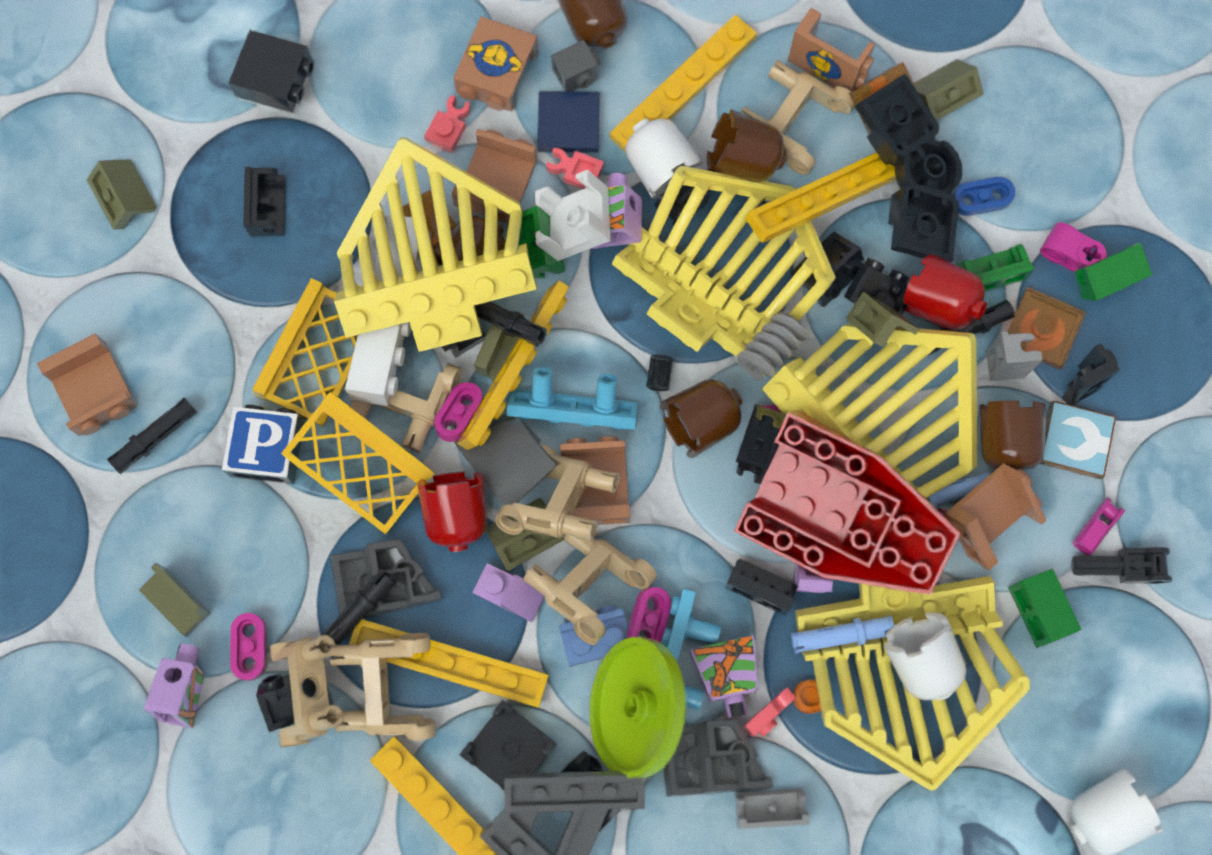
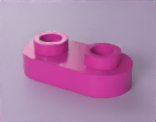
[434,382,483,442]
[627,587,671,643]
[230,613,267,681]

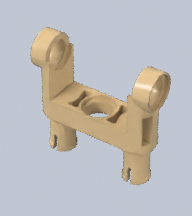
[740,60,856,175]
[350,363,462,453]
[495,445,619,541]
[523,535,657,645]
[330,633,436,740]
[270,635,343,747]

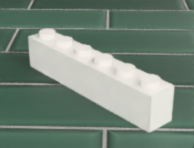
[345,213,432,406]

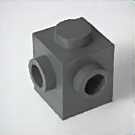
[551,40,601,92]

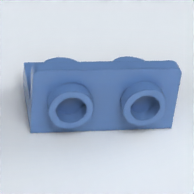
[559,605,628,667]

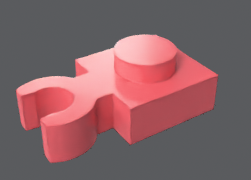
[424,95,471,153]
[546,148,604,189]
[743,688,796,737]

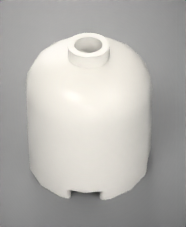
[626,118,703,198]
[884,612,966,700]
[1070,769,1163,855]

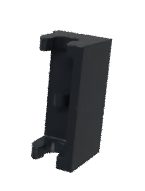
[243,167,286,237]
[736,404,786,485]

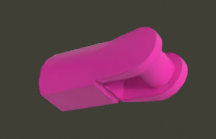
[1072,497,1125,556]

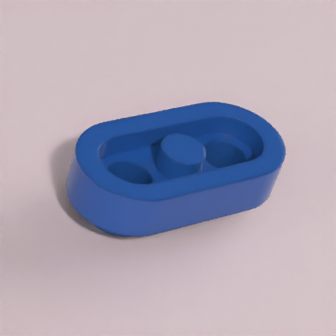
[953,177,1015,216]

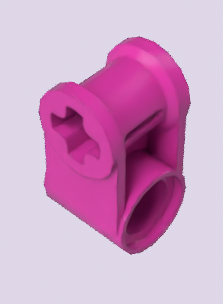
[1040,222,1107,273]

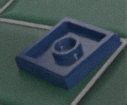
[537,91,600,153]

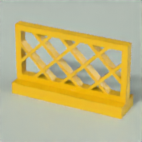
[252,278,358,427]
[281,392,435,534]

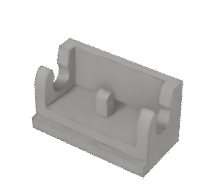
[986,331,1043,381]
[734,789,810,829]

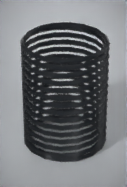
[646,354,674,391]

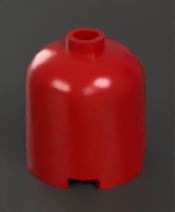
[903,254,987,331]
[417,471,487,552]

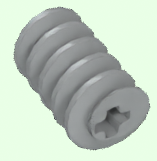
[737,312,808,381]

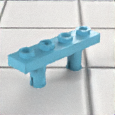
[507,367,638,430]
[662,589,721,710]

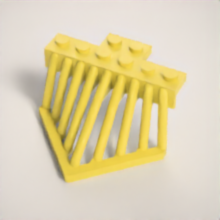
[334,137,537,352]
[612,166,836,376]
[762,323,977,498]
[795,576,1030,791]

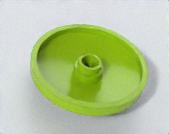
[589,637,686,778]

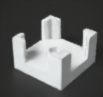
[535,170,610,261]

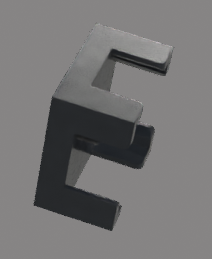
[459,700,557,791]

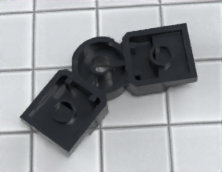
[855,74,963,262]

